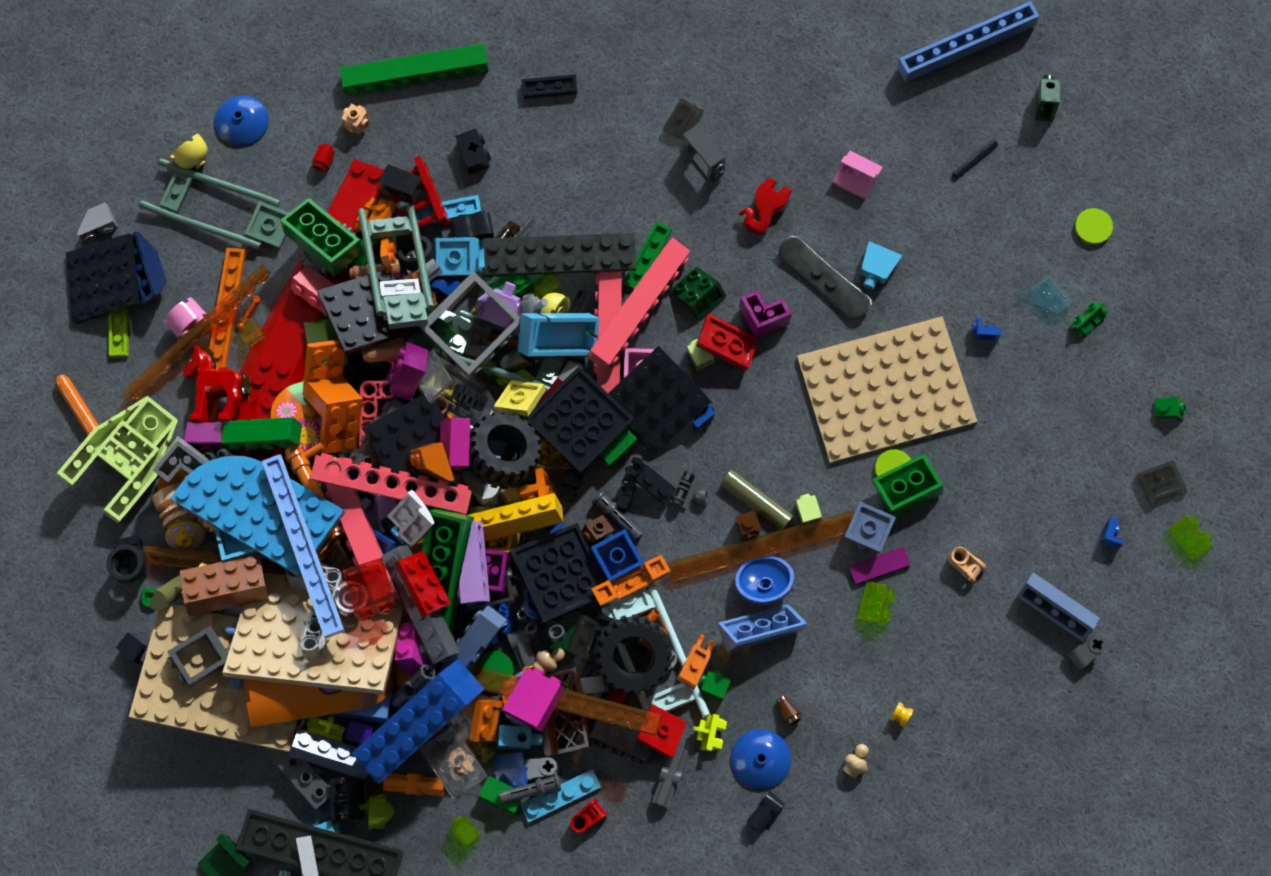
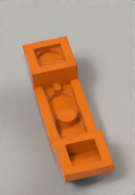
[591,555,670,607]

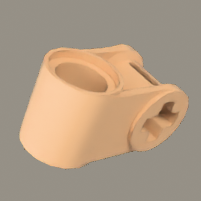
[948,547,987,583]

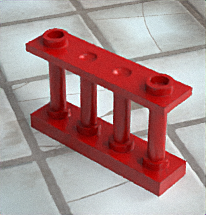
[381,156,451,238]

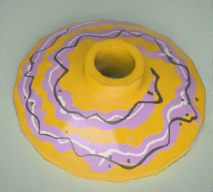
[165,520,205,551]

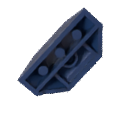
[132,231,167,304]

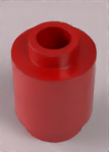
[312,143,336,172]

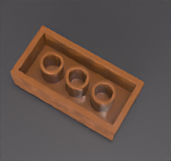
[180,554,269,616]

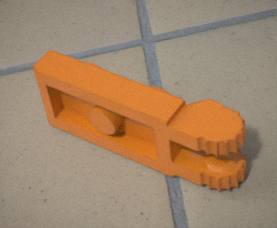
[380,236,397,273]
[677,634,715,689]

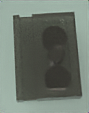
[663,98,704,140]

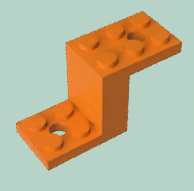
[302,340,363,454]

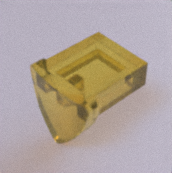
[238,318,265,347]

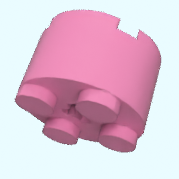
[163,298,209,342]

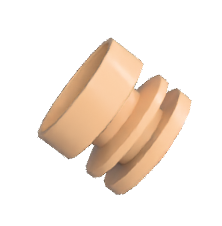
[152,482,199,530]

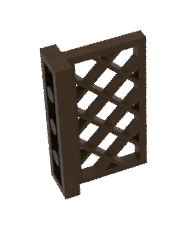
[541,667,592,756]

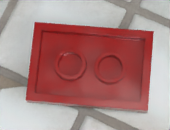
[696,313,758,371]
[394,551,451,617]

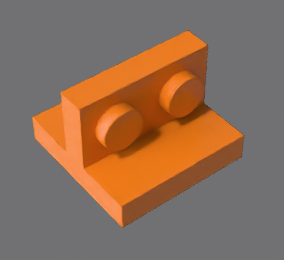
[519,468,557,501]

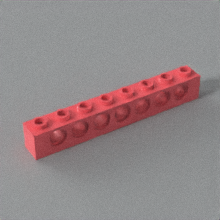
[310,453,472,515]

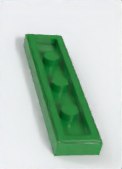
[622,221,673,291]

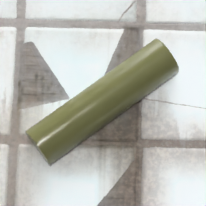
[720,470,794,532]
[149,575,182,610]

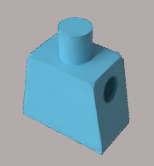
[860,241,902,290]
[496,725,542,750]

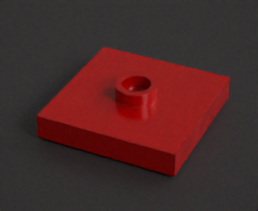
[636,704,687,759]

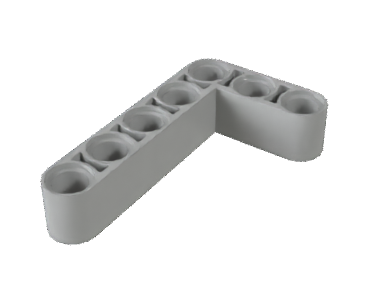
[285,566,343,661]

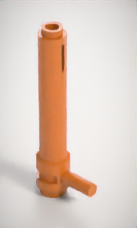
[55,374,106,463]
[285,442,342,541]

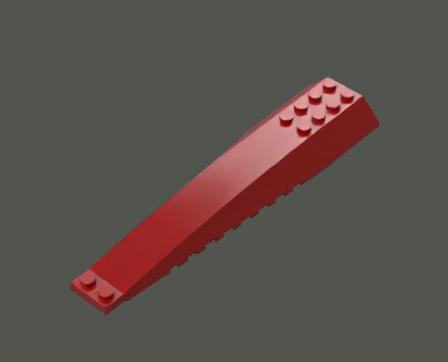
[223,159,384,421]

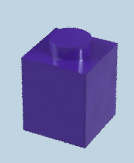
[344,720,376,745]

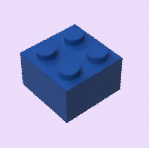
[590,529,644,582]

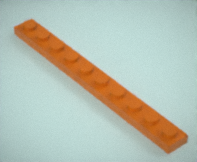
[209,248,247,423]

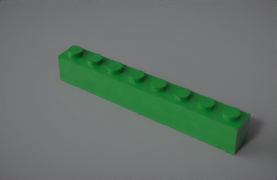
[340,43,489,95]

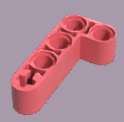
[359,381,398,446]

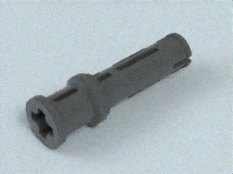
[592,491,644,541]
[499,774,561,804]

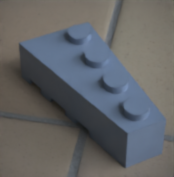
[435,606,507,676]

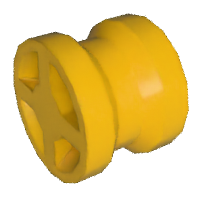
[890,702,913,727]

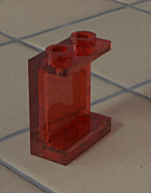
[342,558,397,621]

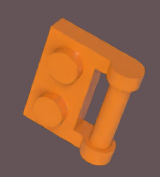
[469,699,503,742]

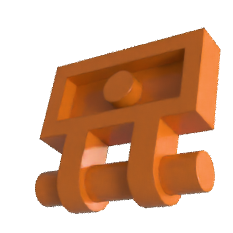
[354,197,397,232]

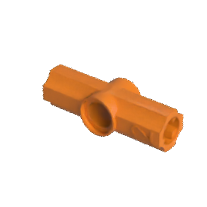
[383,774,446,796]

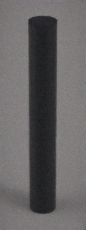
[952,139,998,179]

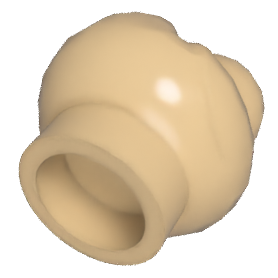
[499,484,529,505]
[533,648,565,675]
[843,744,869,778]

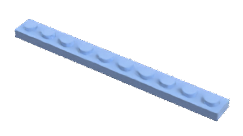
[262,454,345,639]

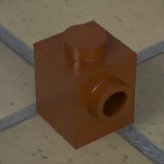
[735,510,761,539]
[581,515,614,548]

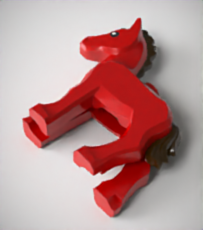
[183,344,253,423]

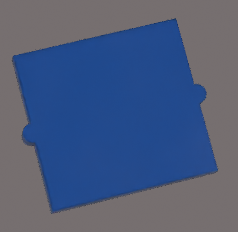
[494,752,528,787]

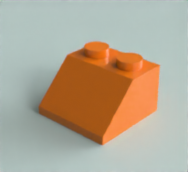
[410,442,454,481]

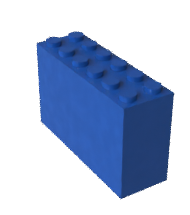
[352,659,484,784]

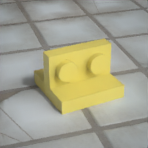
[494,380,546,420]

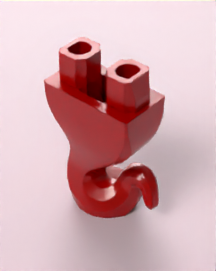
[738,177,792,235]

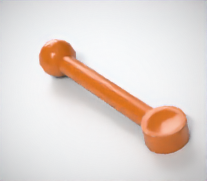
[236,295,261,329]

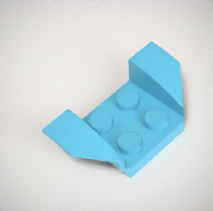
[423,237,485,276]

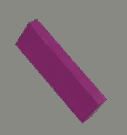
[848,547,911,585]

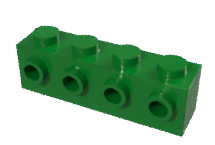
[221,417,302,452]

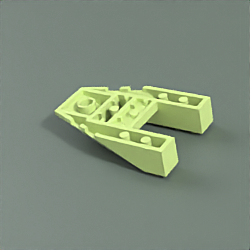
[55,396,178,523]

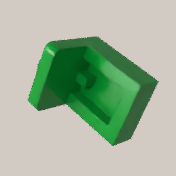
[1155,397,1187,420]

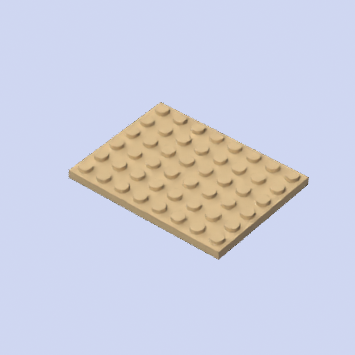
[797,316,977,463]
[223,572,405,694]
[129,603,297,753]

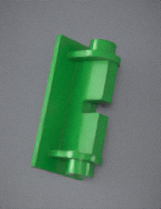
[1069,302,1108,337]

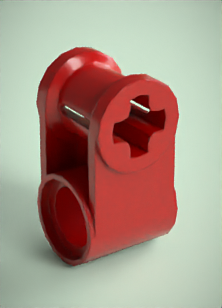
[570,798,609,834]

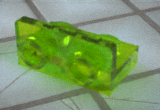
[1167,514,1213,560]
[857,582,895,627]

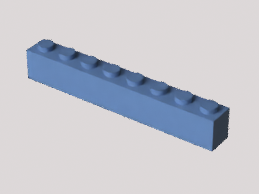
[897,1,1039,83]

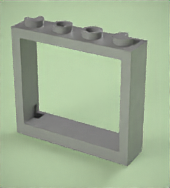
[419,271,521,376]

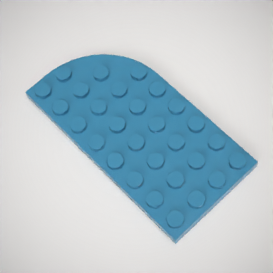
[170,456,345,577]

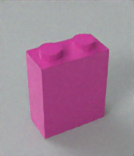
[440,418,470,471]
[395,622,436,676]
[503,667,565,732]

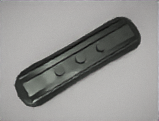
[779,236,872,318]

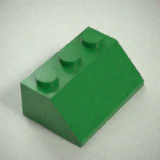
[872,454,943,517]

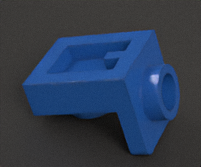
[429,279,460,298]
[972,316,1001,341]
[692,404,715,432]
[1101,517,1124,549]

